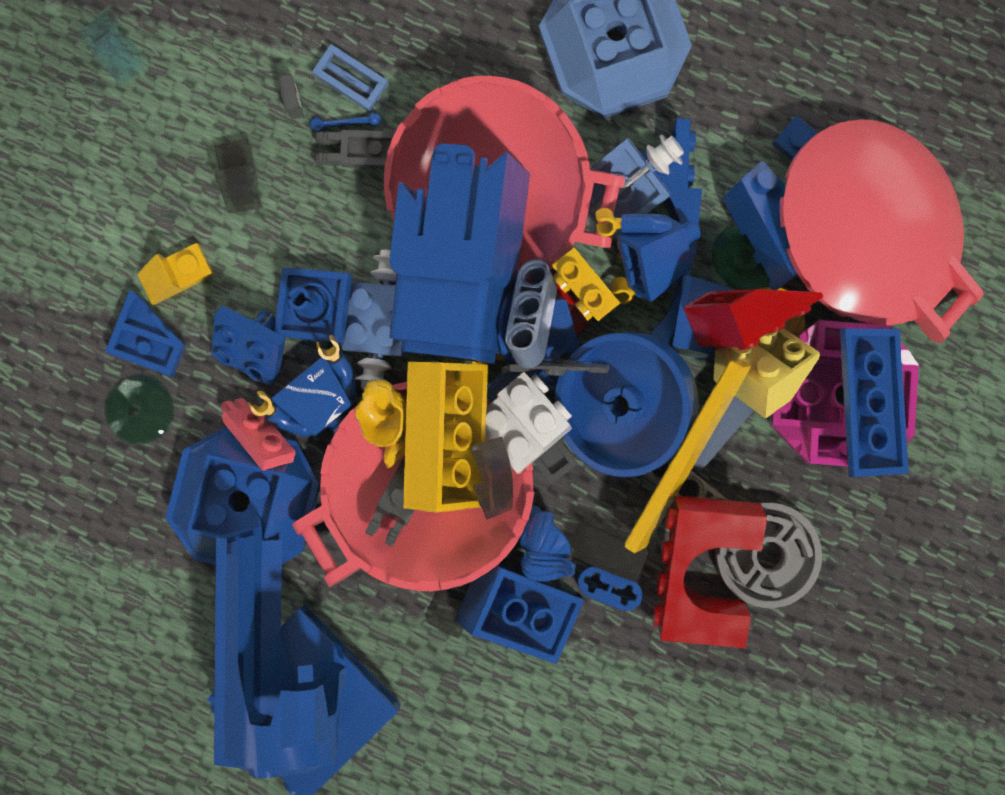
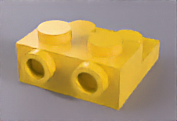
[552,247,621,322]

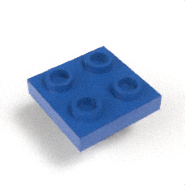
[274,267,352,344]
[211,305,286,387]

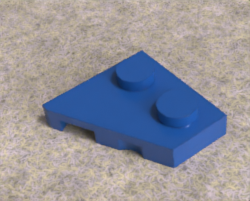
[105,290,186,378]

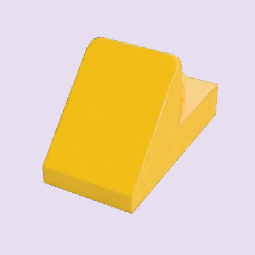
[137,243,215,305]

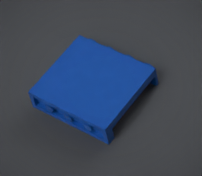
[207,604,401,795]

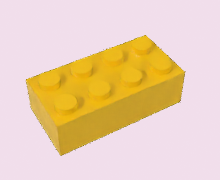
[403,362,488,513]

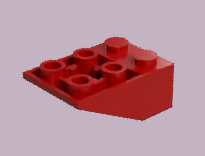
[683,289,823,350]

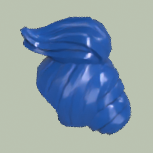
[519,505,576,582]

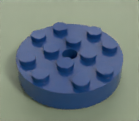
[555,332,699,477]

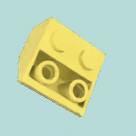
[714,328,820,419]

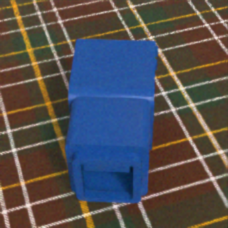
[389,144,530,364]

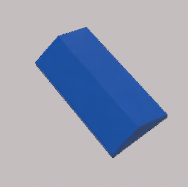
[840,328,909,477]

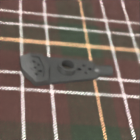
[502,358,609,375]

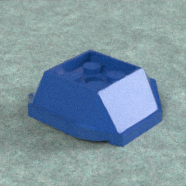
[165,426,320,565]

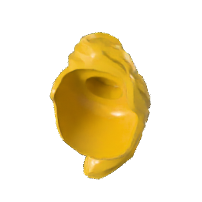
[355,380,407,469]

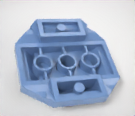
[538,0,692,119]

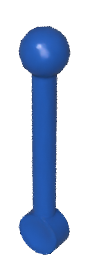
[310,112,381,133]

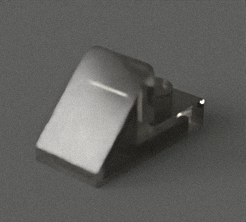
[214,139,263,214]

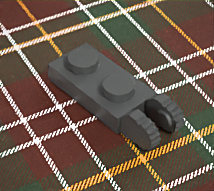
[314,130,396,169]
[365,456,415,547]

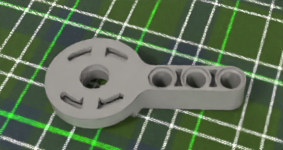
[644,461,822,608]

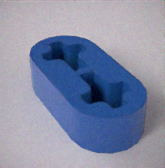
[577,565,643,611]

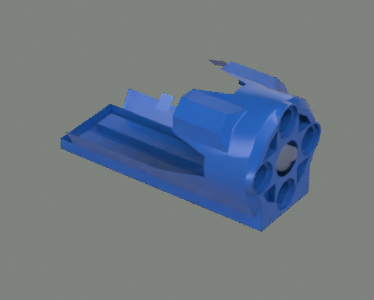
[214,526,346,778]

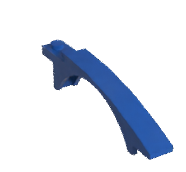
[639,119,702,345]

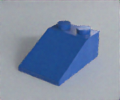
[454,563,584,664]

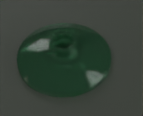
[712,226,770,290]
[105,376,174,444]

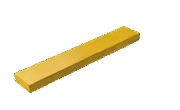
[624,360,752,554]

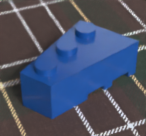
[722,160,797,290]

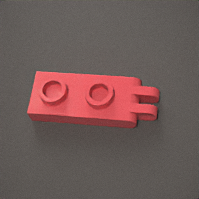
[221,398,296,471]

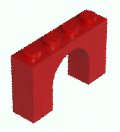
[652,496,767,648]

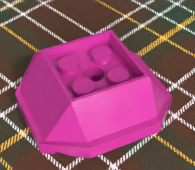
[769,320,919,466]

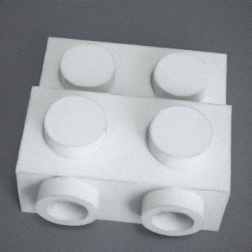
[486,372,572,474]

